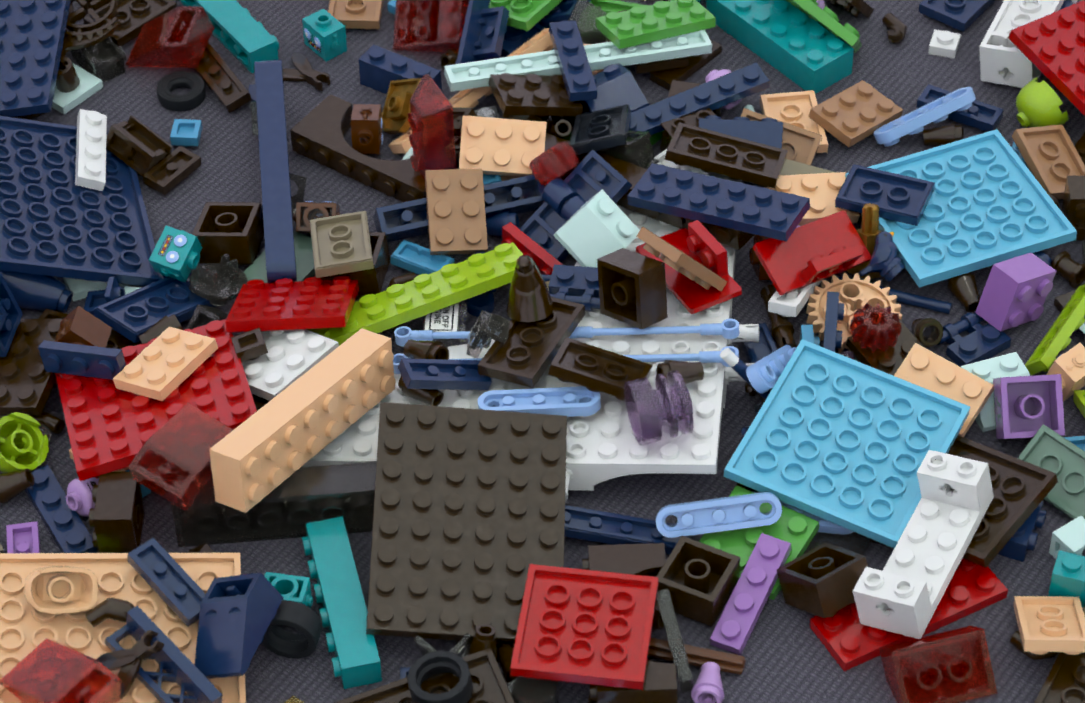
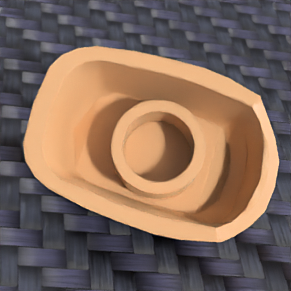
[24,566,98,614]

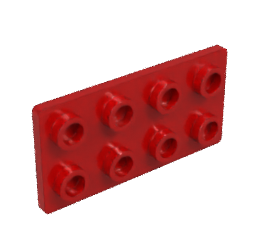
[753,210,871,295]
[636,220,742,314]

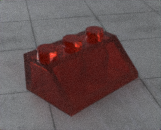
[408,74,456,179]
[879,626,997,703]

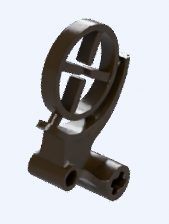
[56,0,121,92]

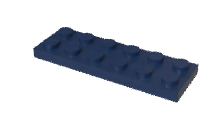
[627,163,810,242]

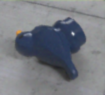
[858,231,906,282]

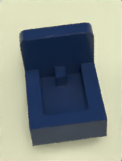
[84,277,126,316]

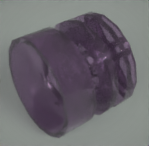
[624,370,694,445]

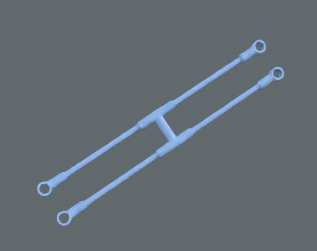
[393,318,740,374]

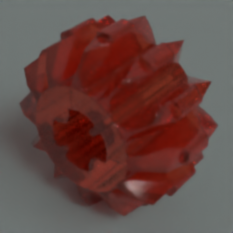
[529,142,579,185]
[850,302,902,353]

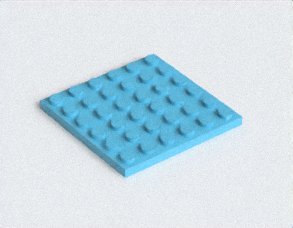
[845,129,1077,288]
[724,339,970,548]

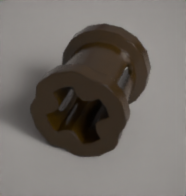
[1051,251,1085,288]

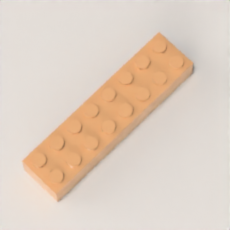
[209,328,396,513]

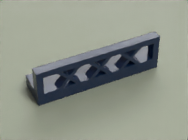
[105,606,223,703]

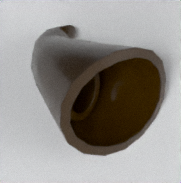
[506,255,554,322]

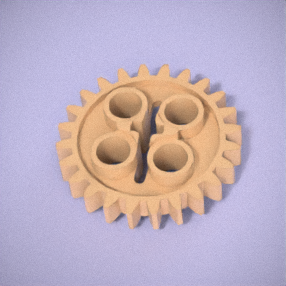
[806,273,902,356]

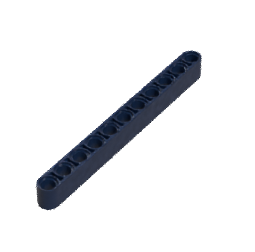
[254,60,297,283]

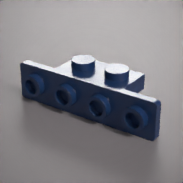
[455,0,510,64]

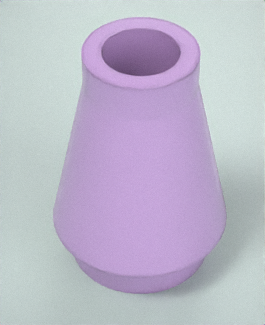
[691,662,724,703]

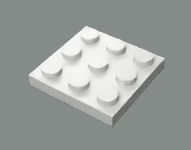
[242,329,339,401]

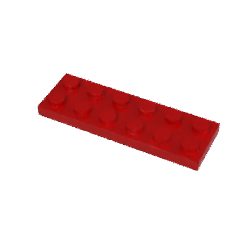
[810,558,1008,672]

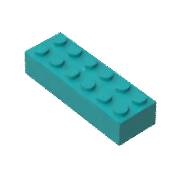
[706,0,854,94]

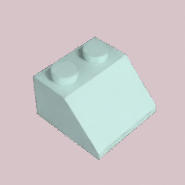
[553,189,640,268]
[961,352,1030,432]

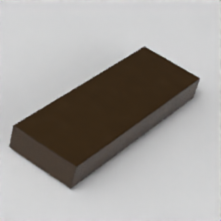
[650,38,722,91]

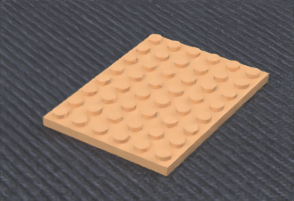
[0,553,246,703]

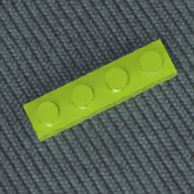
[1025,284,1085,375]

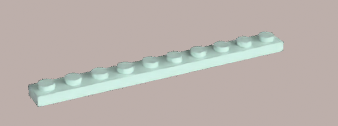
[444,30,712,92]

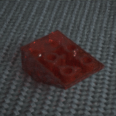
[393,0,469,52]
[126,6,214,68]
[128,403,233,511]
[0,638,121,703]

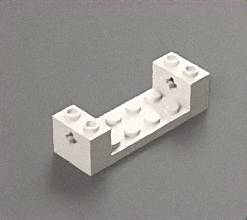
[979,0,1078,88]
[853,450,994,639]

